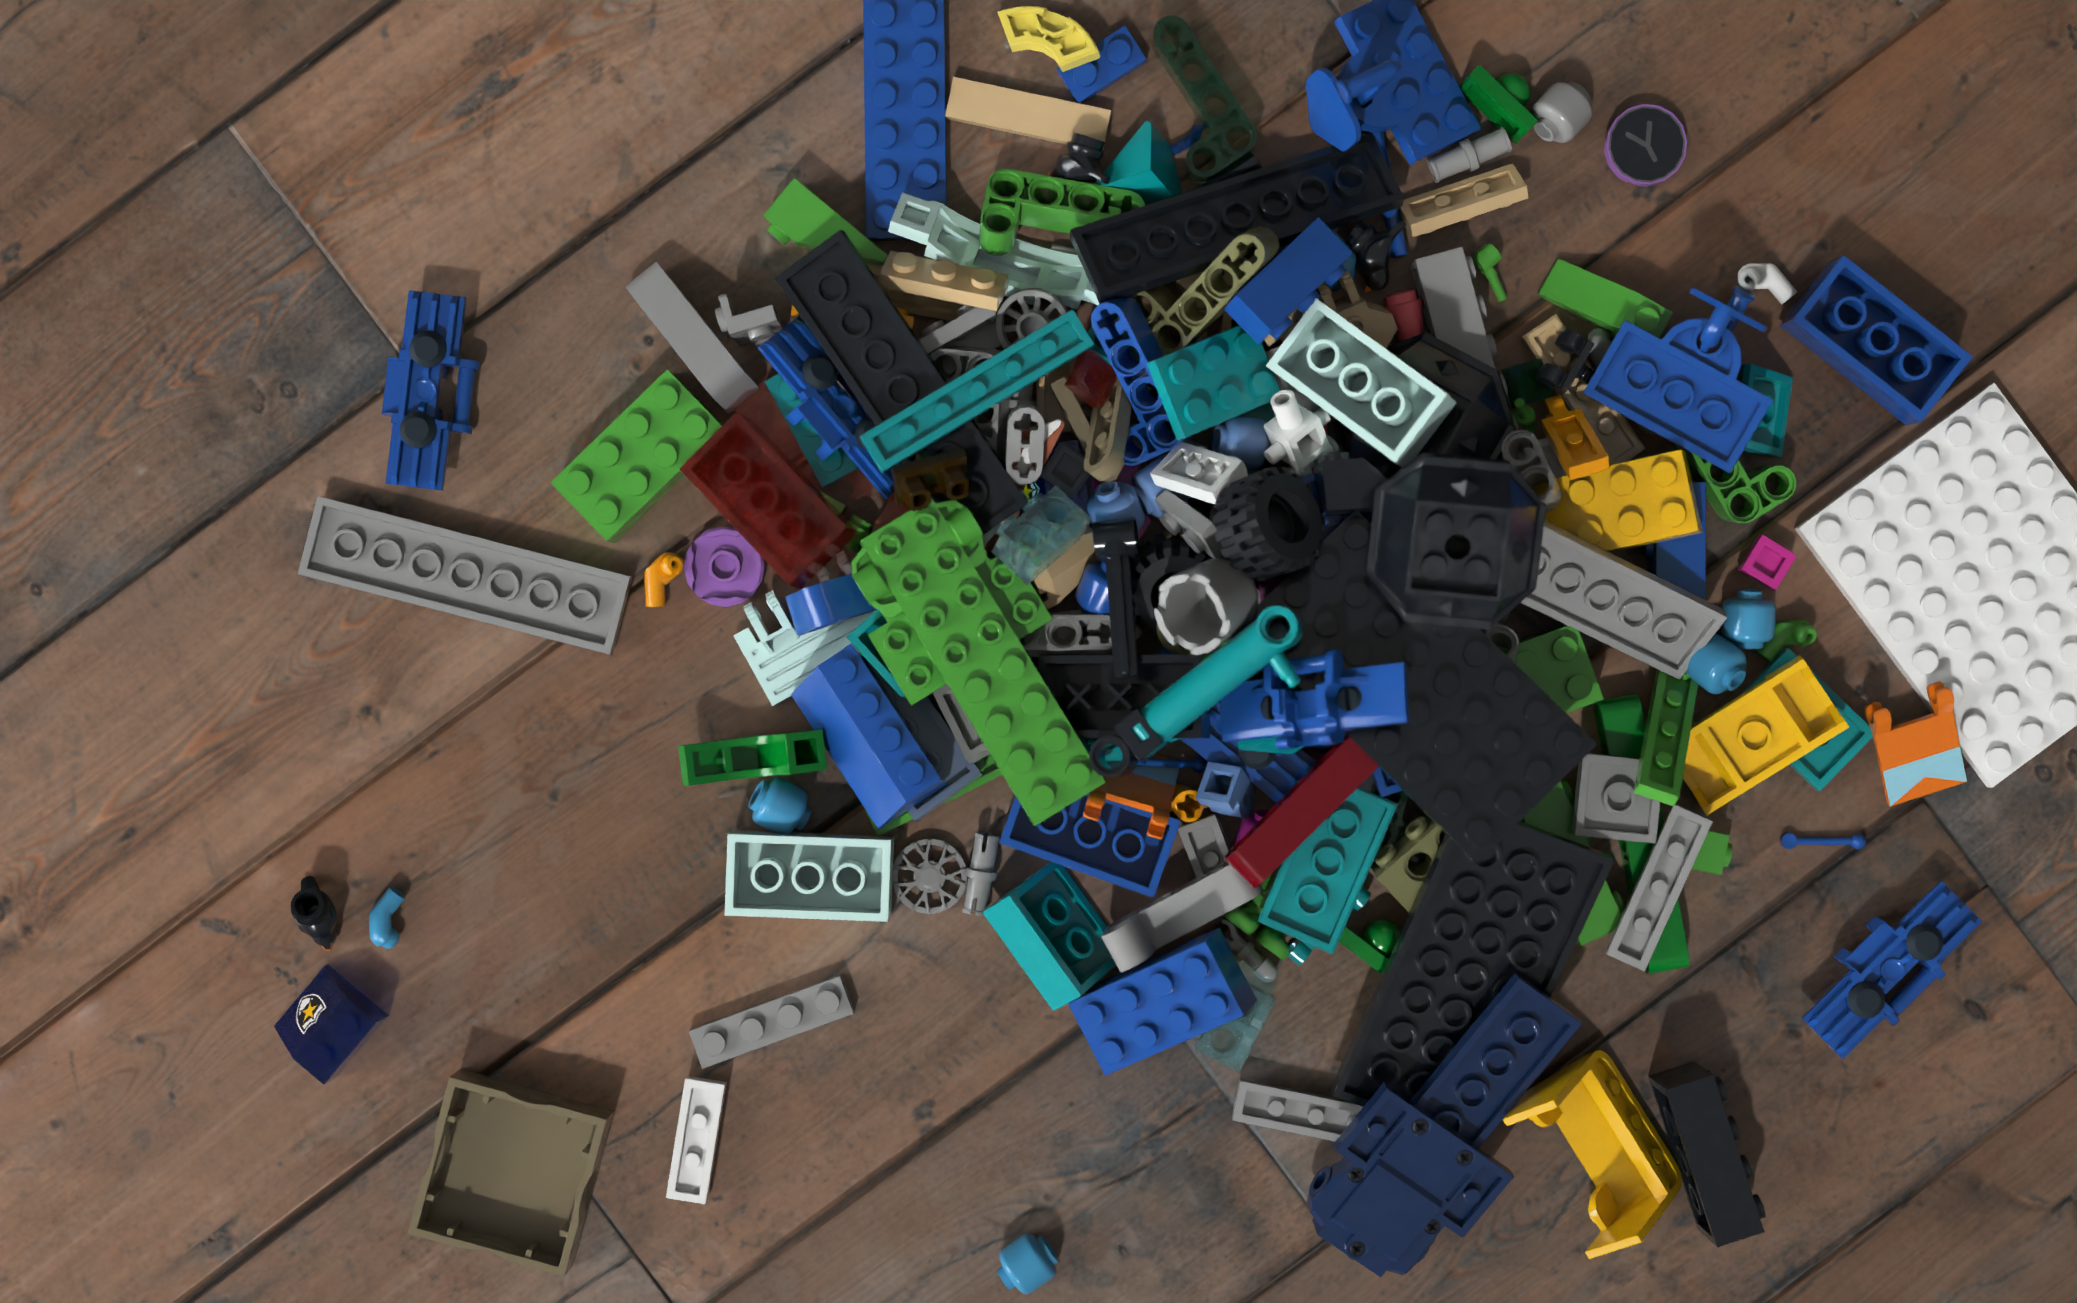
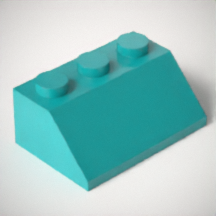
[982,861,1116,1011]

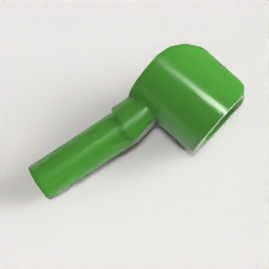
[1473,244,1507,302]

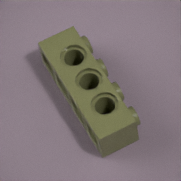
[1371,815,1443,912]

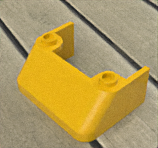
[1502,1050,1682,1259]

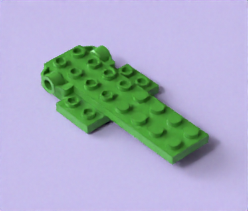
[851,498,1106,826]

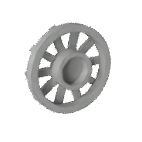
[996,288,1068,349]

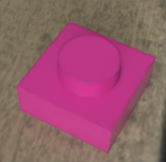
[1737,534,1797,590]

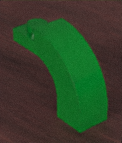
[678,729,827,786]

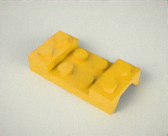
[1683,655,1849,815]

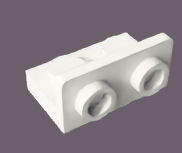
[1150,442,1248,504]

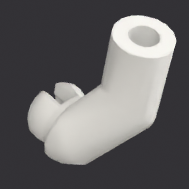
[1738,263,1797,304]

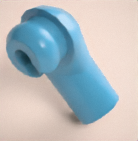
[369,886,406,949]

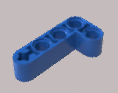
[1091,296,1188,466]
[785,574,877,636]

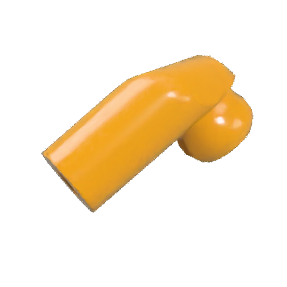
[644,552,684,607]

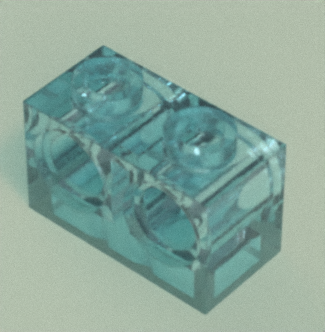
[992,486,1092,585]
[1193,982,1277,1072]

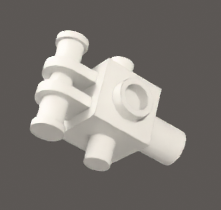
[1263,390,1339,477]

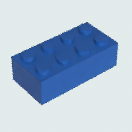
[1779,255,1973,425]
[999,793,1181,898]
[1068,928,1257,1076]

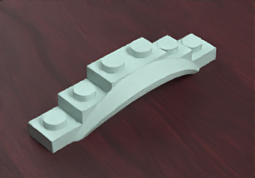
[888,192,1099,310]

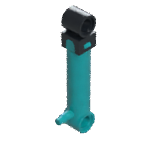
[1089,606,1304,777]

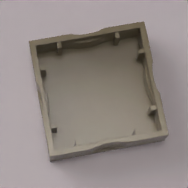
[407,1069,615,1277]

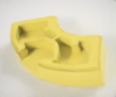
[998,6,1101,72]

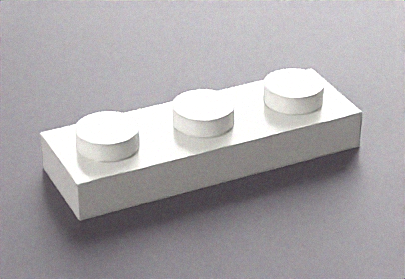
[666,1076,727,1204]

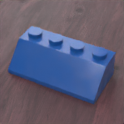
[791,644,947,829]

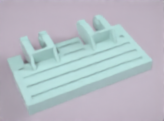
[733,551,874,706]

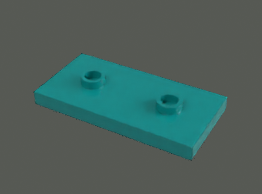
[1257,787,1398,954]

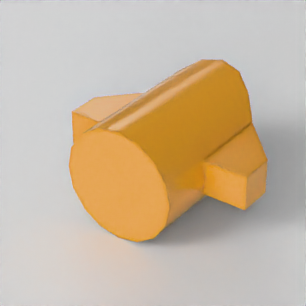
[1170,784,1209,822]

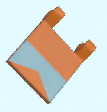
[1864,681,1967,807]
[1083,754,1179,840]

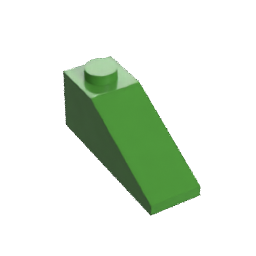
[763,178,888,266]
[1537,258,1673,338]

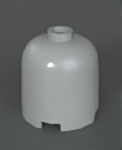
[1154,558,1259,655]

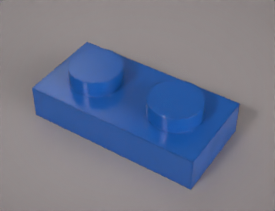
[1057,25,1147,104]

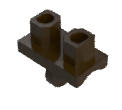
[891,448,969,512]

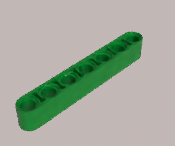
[1594,693,1689,975]

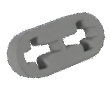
[1005,403,1045,485]

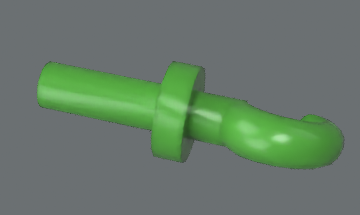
[1514,398,1536,435]

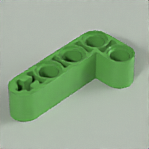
[979,169,1145,256]
[1675,444,1796,523]

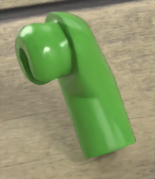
[1755,619,1817,663]

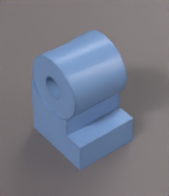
[1196,762,1254,818]

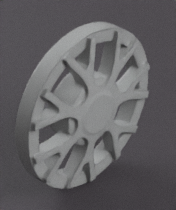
[892,838,967,914]

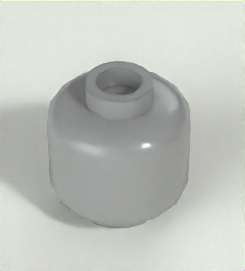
[1531,82,1592,143]

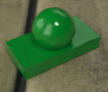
[1459,64,1538,144]
[1339,919,1401,974]

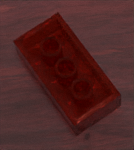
[680,412,858,589]

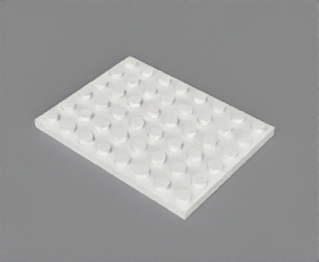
[1794,383,2077,788]

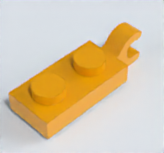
[1541,394,1610,480]

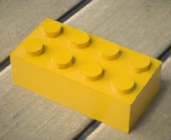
[1532,449,1703,553]

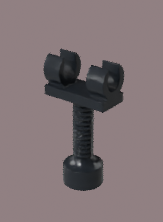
[1535,328,1633,421]

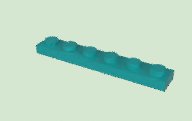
[860,309,1094,473]

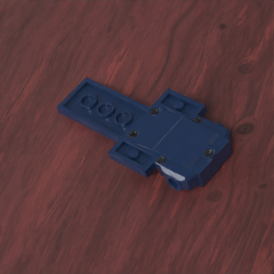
[1307,973,1582,1277]

